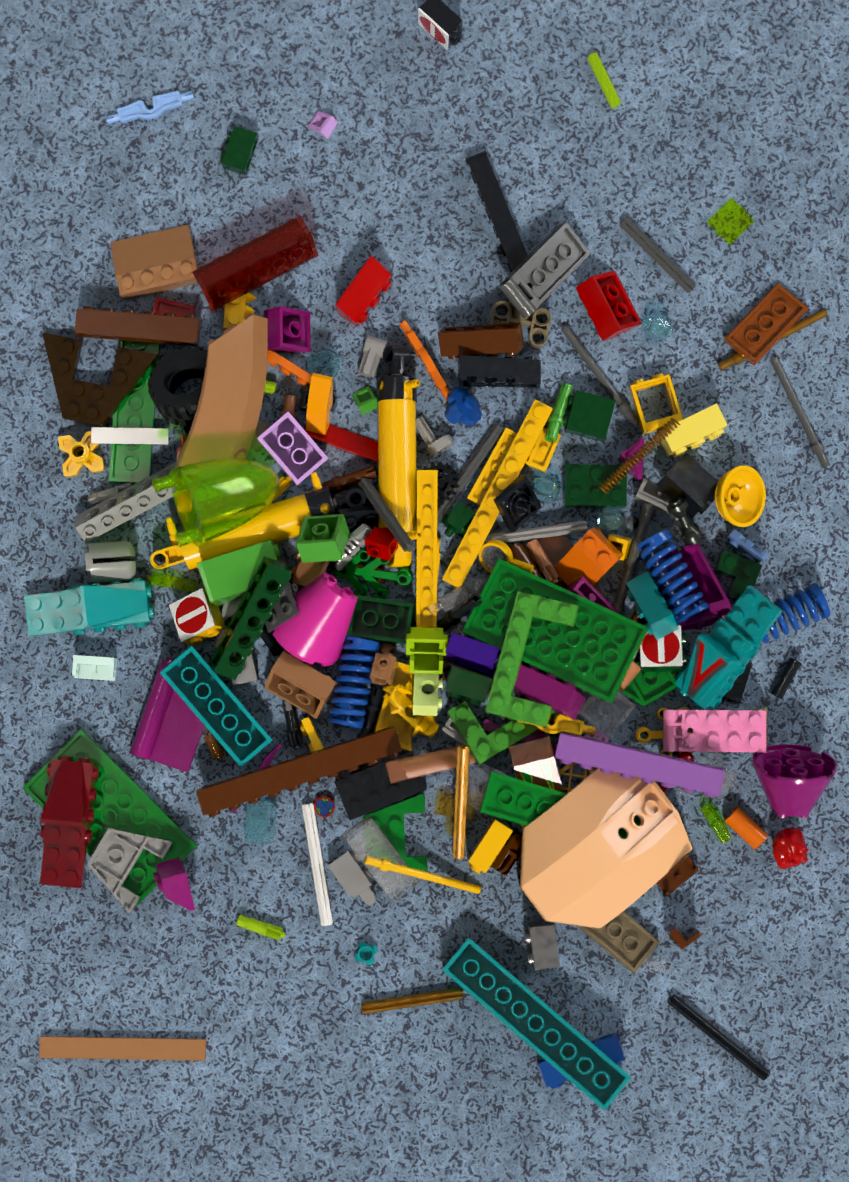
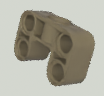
[490,301,551,349]

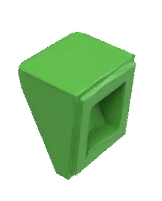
[352,386,378,415]

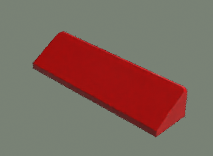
[303,423,378,463]

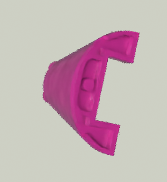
[273,572,358,666]

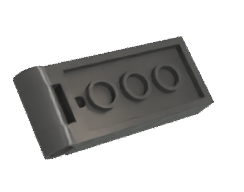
[498,222,591,318]

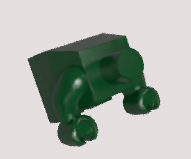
[440,501,475,538]

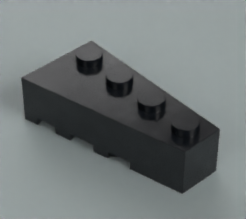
[459,355,541,387]

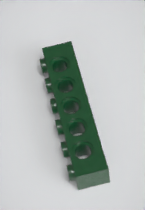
[209,556,291,680]

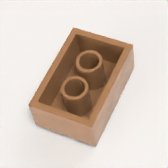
[264,651,337,719]

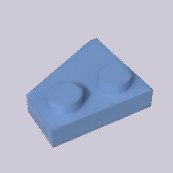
[726,529,769,563]

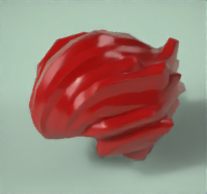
[772,827,809,869]

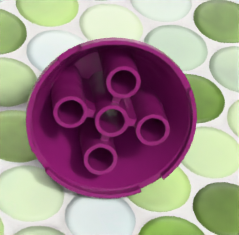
[752,744,837,818]

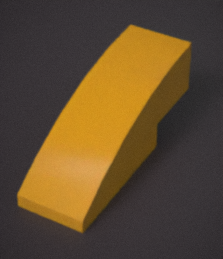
[306,373,333,435]

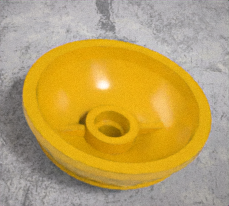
[715,466,766,527]

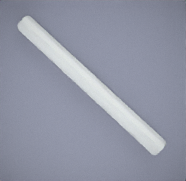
[302,803,333,926]

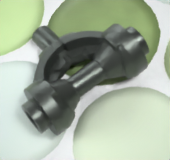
[667,497,703,545]

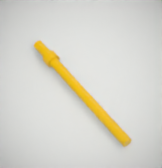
[364,855,481,894]

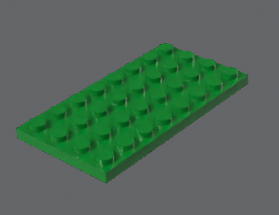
[462,559,649,704]
[23,729,197,905]

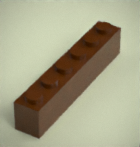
[74,306,201,347]

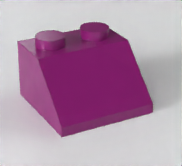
[264,306,311,353]
[153,857,195,911]

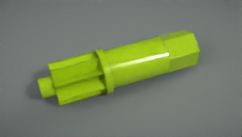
[236,915,286,940]

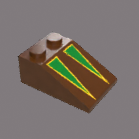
[509,737,564,793]

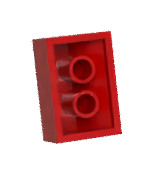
[335,256,392,327]
[576,271,642,341]

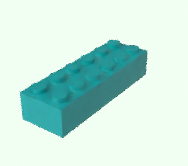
[159,645,272,767]

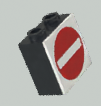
[418,0,463,50]

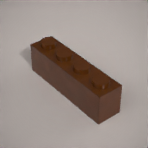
[438,322,524,359]

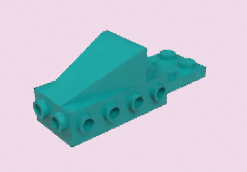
[24,578,155,636]

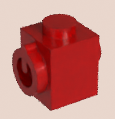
[365,527,398,561]

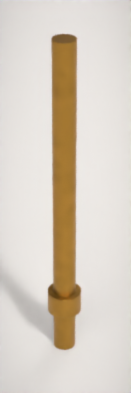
[717,309,827,371]

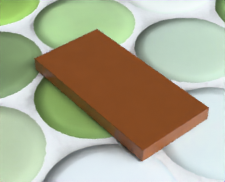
[724,283,808,366]

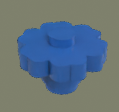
[445,387,482,426]

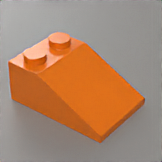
[554,526,623,586]

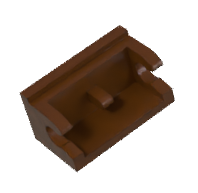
[656,855,699,896]

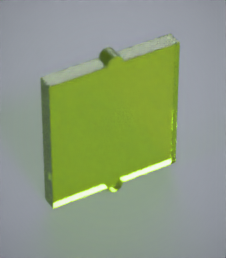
[707,198,755,245]

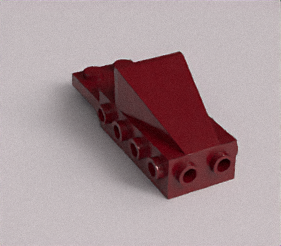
[40,756,99,888]

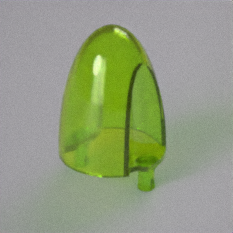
[152,458,280,547]

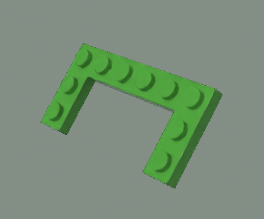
[485,591,579,728]
[447,670,565,765]

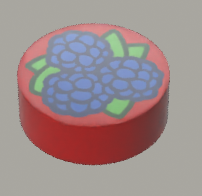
[314,796,335,817]

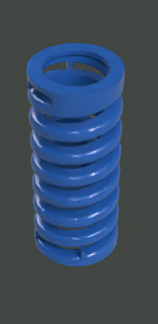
[636,530,710,624]
[762,583,830,644]
[327,636,381,729]

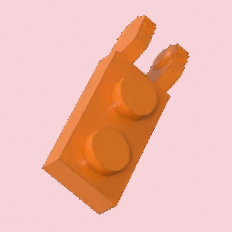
[268,350,312,387]

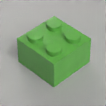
[296,514,350,563]

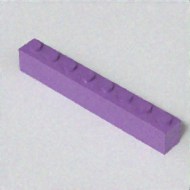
[555,732,726,798]

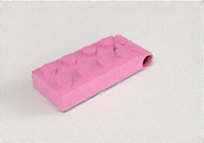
[663,710,766,752]

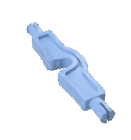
[106,90,194,124]

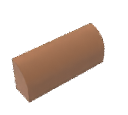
[386,746,476,783]

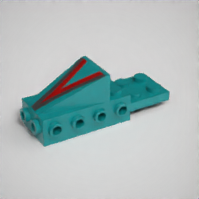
[674,585,783,710]

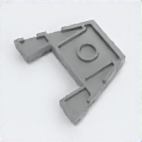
[87,828,173,913]

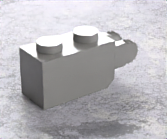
[328,850,376,905]

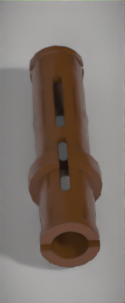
[321,465,378,492]

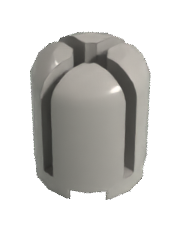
[84,541,136,584]

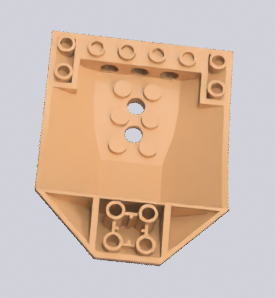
[520,768,693,929]

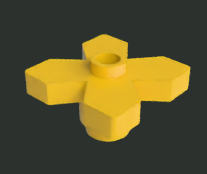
[58,431,105,477]

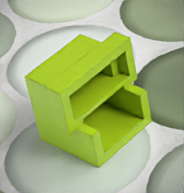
[406,627,448,674]

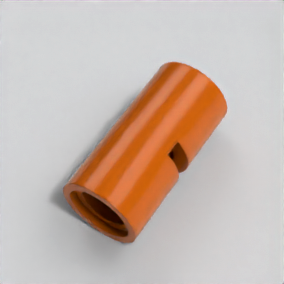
[724,806,768,850]

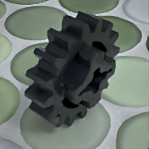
[424,461,459,505]

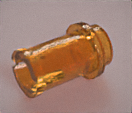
[203,734,225,760]

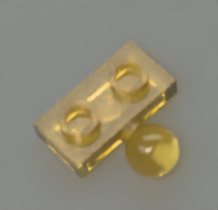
[435,793,478,836]

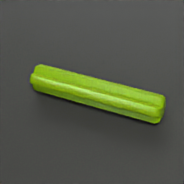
[587,52,621,109]

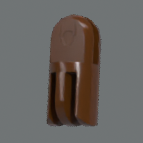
[490,831,523,876]

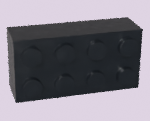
[334,751,427,820]

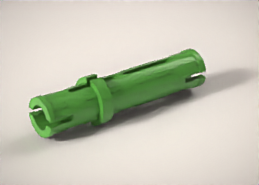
[544,383,573,443]

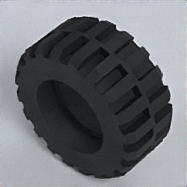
[148,346,208,427]

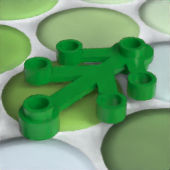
[333,547,413,599]

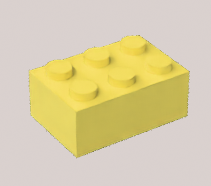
[659,404,728,458]

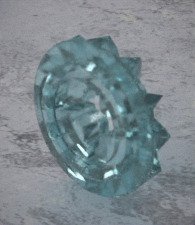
[308,349,340,378]

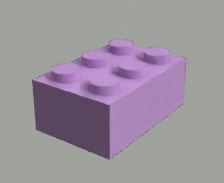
[256,412,328,485]

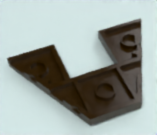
[42,333,159,427]

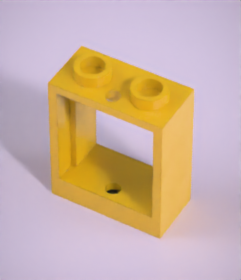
[629,373,683,435]

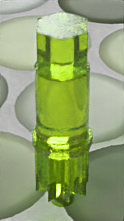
[147,572,197,593]

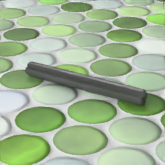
[619,217,696,293]
[358,478,414,552]

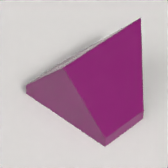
[617,438,645,481]

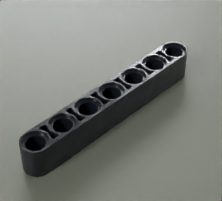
[465,151,528,272]

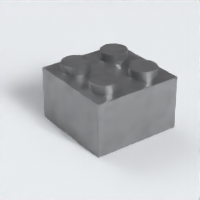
[524,921,560,970]

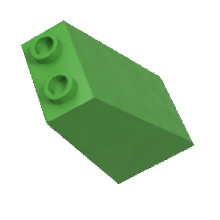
[197,540,281,606]

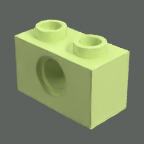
[413,673,443,716]

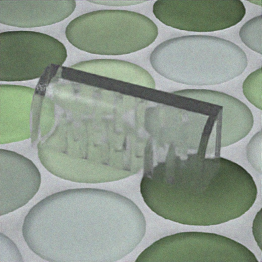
[341,818,420,903]

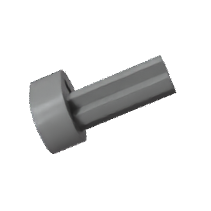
[416,416,455,458]

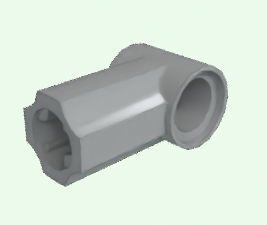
[358,335,388,378]

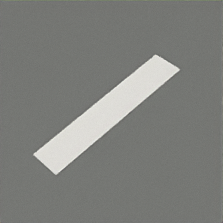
[91,427,169,444]

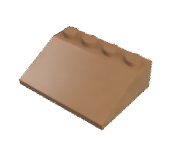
[110,225,202,300]

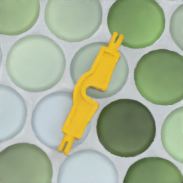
[516,714,596,735]

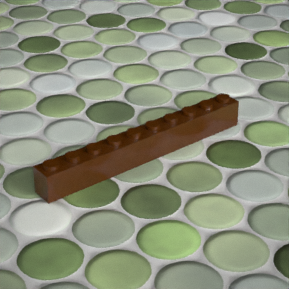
[196,726,402,817]

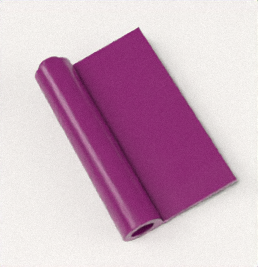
[129,657,205,773]

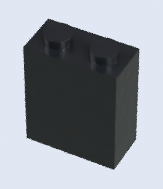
[656,453,718,518]

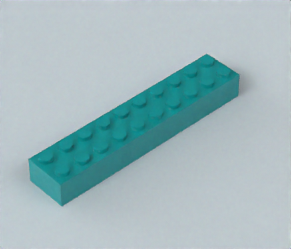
[442,938,632,1111]

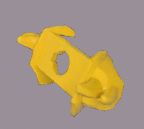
[383,684,439,739]

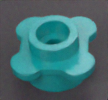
[355,942,378,965]

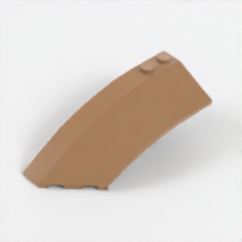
[176,313,268,485]

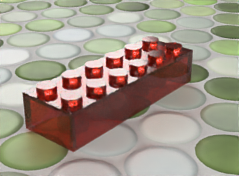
[192,216,319,311]

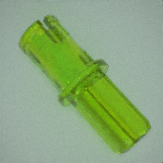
[700,803,731,844]

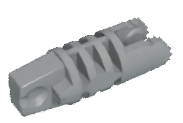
[331,523,372,571]

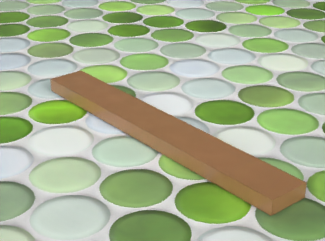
[39,1036,206,1061]

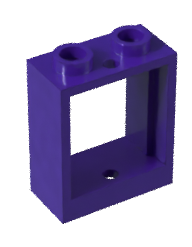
[445,633,500,677]

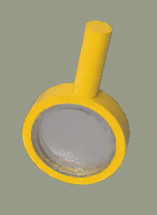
[479,539,534,573]

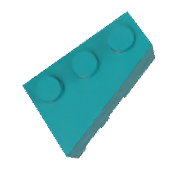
[625,572,679,640]

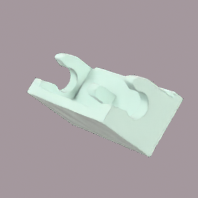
[72,655,117,681]

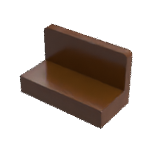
[665,924,702,950]

